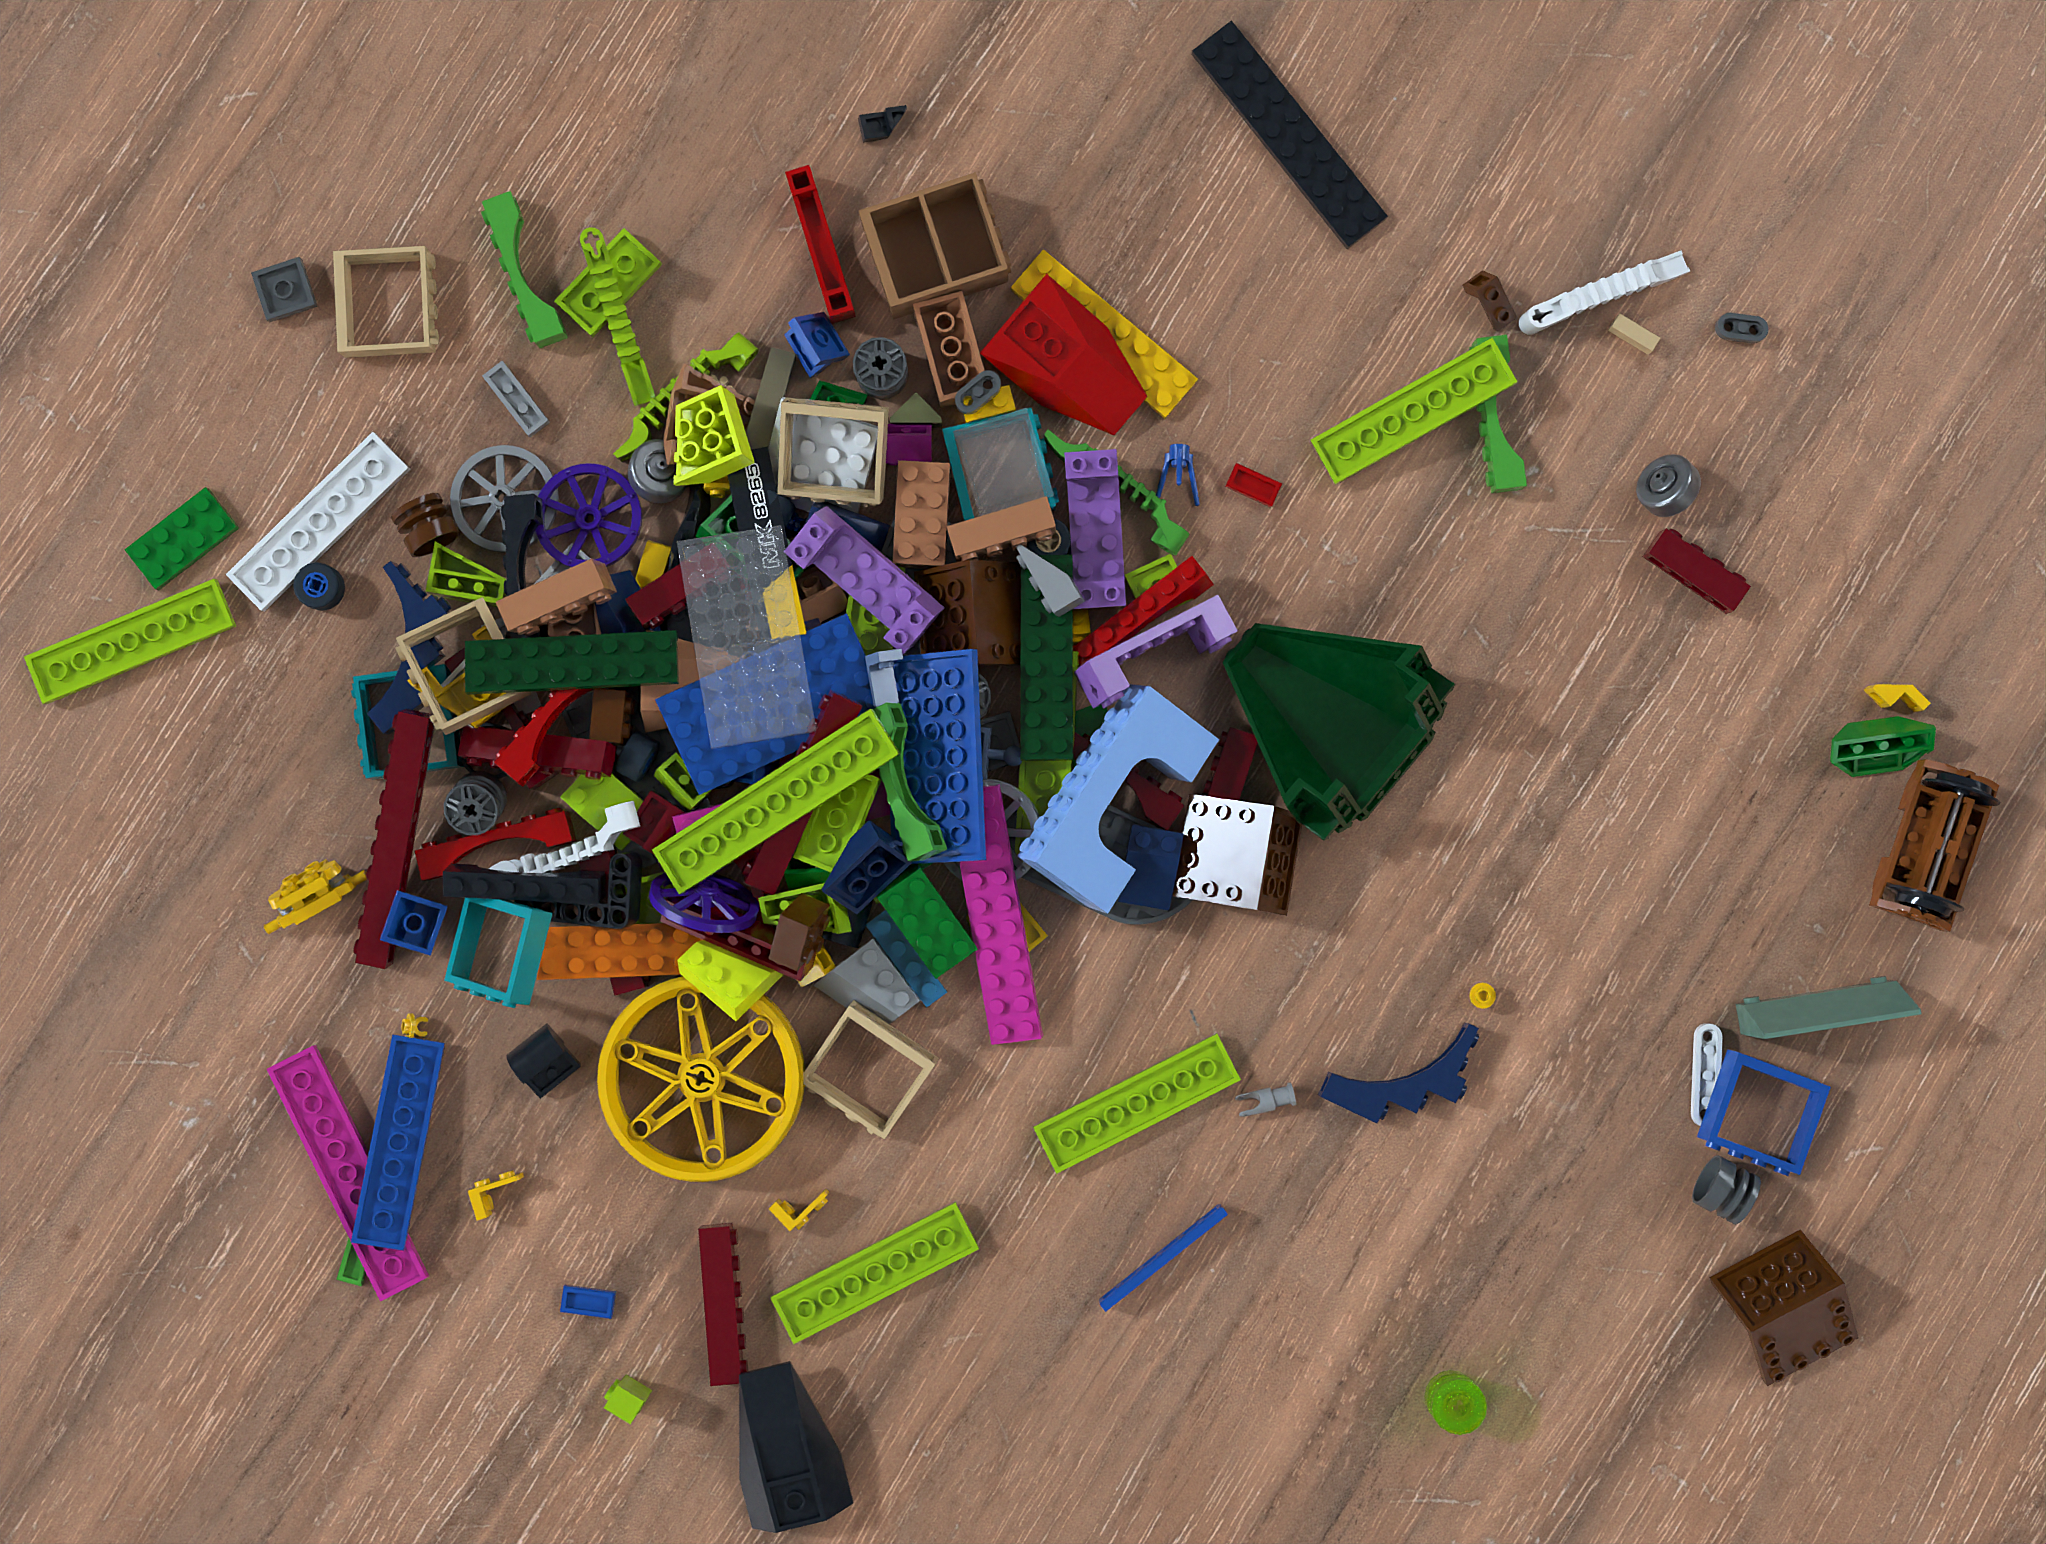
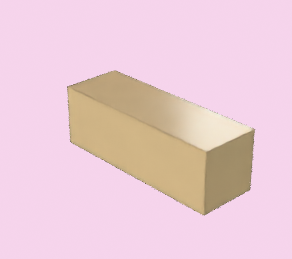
[1608,313,1660,355]

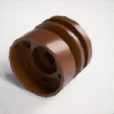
[391,493,460,557]

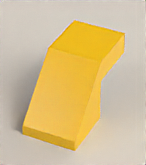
[1864,684,1931,712]

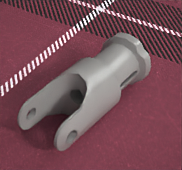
[1235,1082,1297,1117]

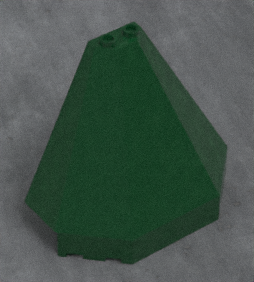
[1223,623,1455,841]

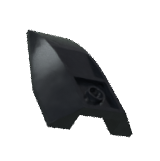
[739,1361,854,1533]

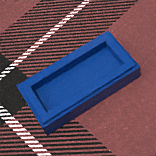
[560,1284,616,1319]

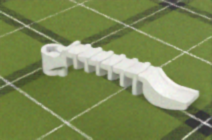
[1519,250,1690,335]
[489,801,640,873]

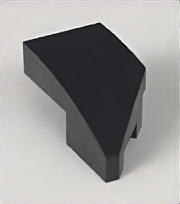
[858,105,907,143]

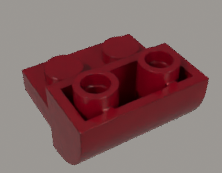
[623,790,687,855]

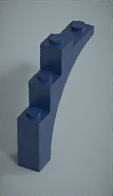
[367,561,452,734]
[1318,1023,1479,1124]

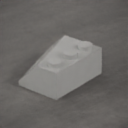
[813,938,920,1024]

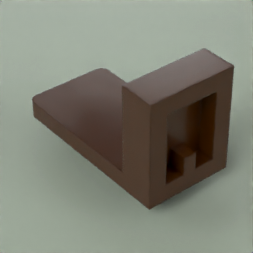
[1462,270,1517,331]

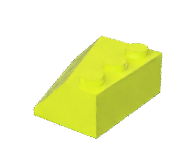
[674,385,755,486]
[677,940,784,1021]

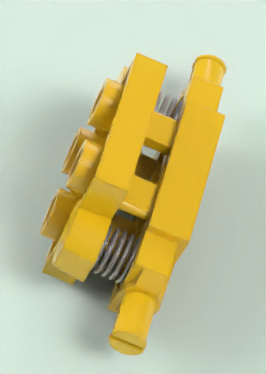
[264,859,367,934]

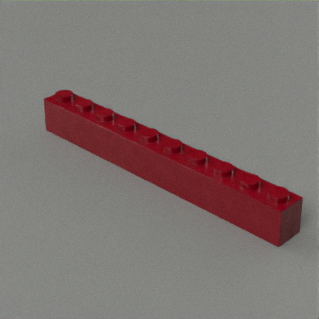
[353,709,435,969]

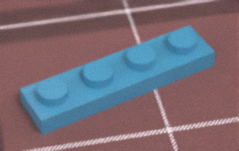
[866,910,947,1008]

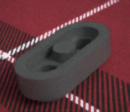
[1715,313,1769,344]
[955,370,1001,415]

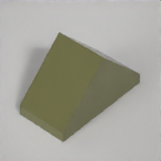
[890,393,942,428]

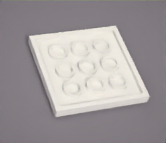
[769,397,878,513]

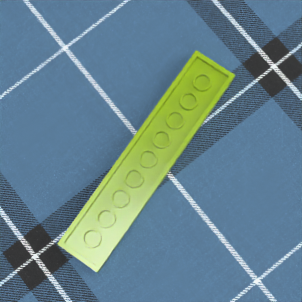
[652,709,900,895]

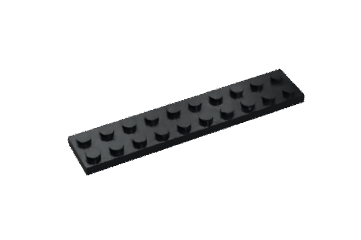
[1191,20,1388,249]

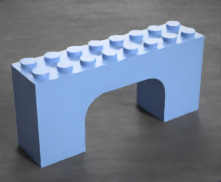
[1017,684,1219,914]

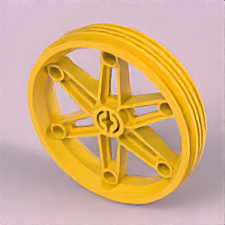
[597,976,805,1182]

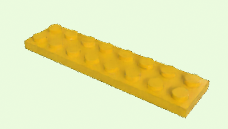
[1011,249,1198,419]

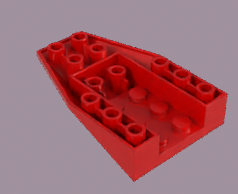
[980,274,1148,436]

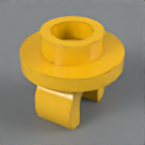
[1469,983,1496,1009]
[401,1013,428,1038]

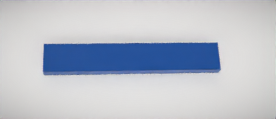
[1099,1204,1228,1312]

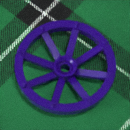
[535,463,642,568]
[649,872,759,933]

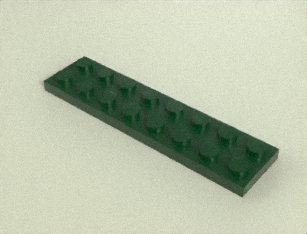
[1020,555,1073,761]
[465,630,679,695]

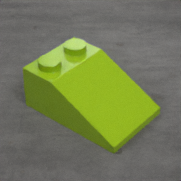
[560,771,644,851]

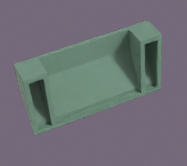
[1736,976,1922,1039]

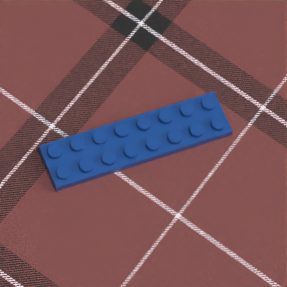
[351,1035,445,1251]

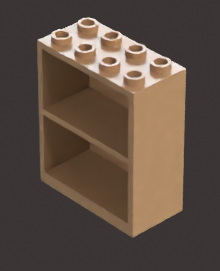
[858,172,1011,320]

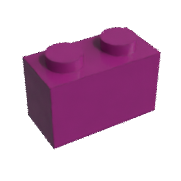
[886,424,932,465]

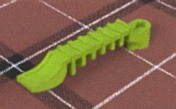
[580,227,655,406]
[613,332,759,462]

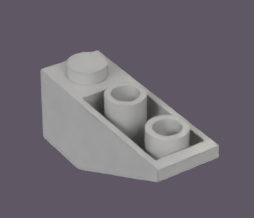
[1016,544,1085,617]

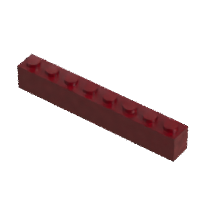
[741,690,862,895]

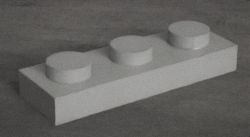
[482,361,550,437]

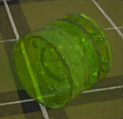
[1424,1370,1487,1435]

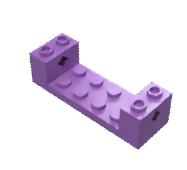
[1064,449,1126,609]
[784,506,945,654]
[1074,595,1238,709]

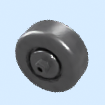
[628,439,687,503]
[1636,454,1701,517]

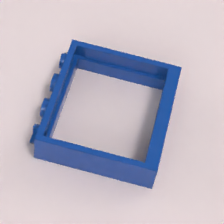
[1697,1049,1831,1176]

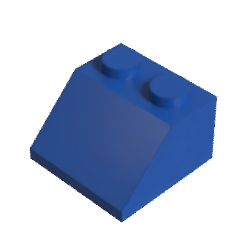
[380,890,448,956]

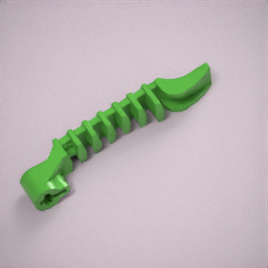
[1044,429,1190,556]

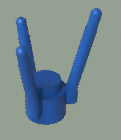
[1156,444,1200,506]

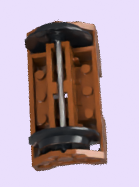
[1869,759,2000,932]

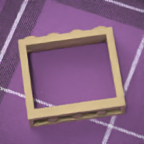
[333,246,439,358]
[778,397,889,507]
[395,597,532,735]
[804,1000,939,1139]

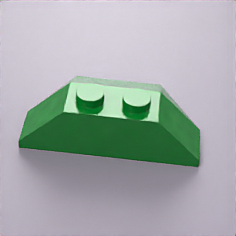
[1830,716,1936,777]

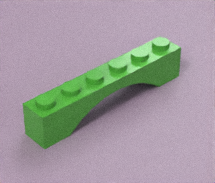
[481,191,568,348]
[1469,335,1527,494]
[873,702,947,861]

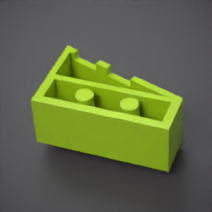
[425,542,507,607]
[758,883,851,934]

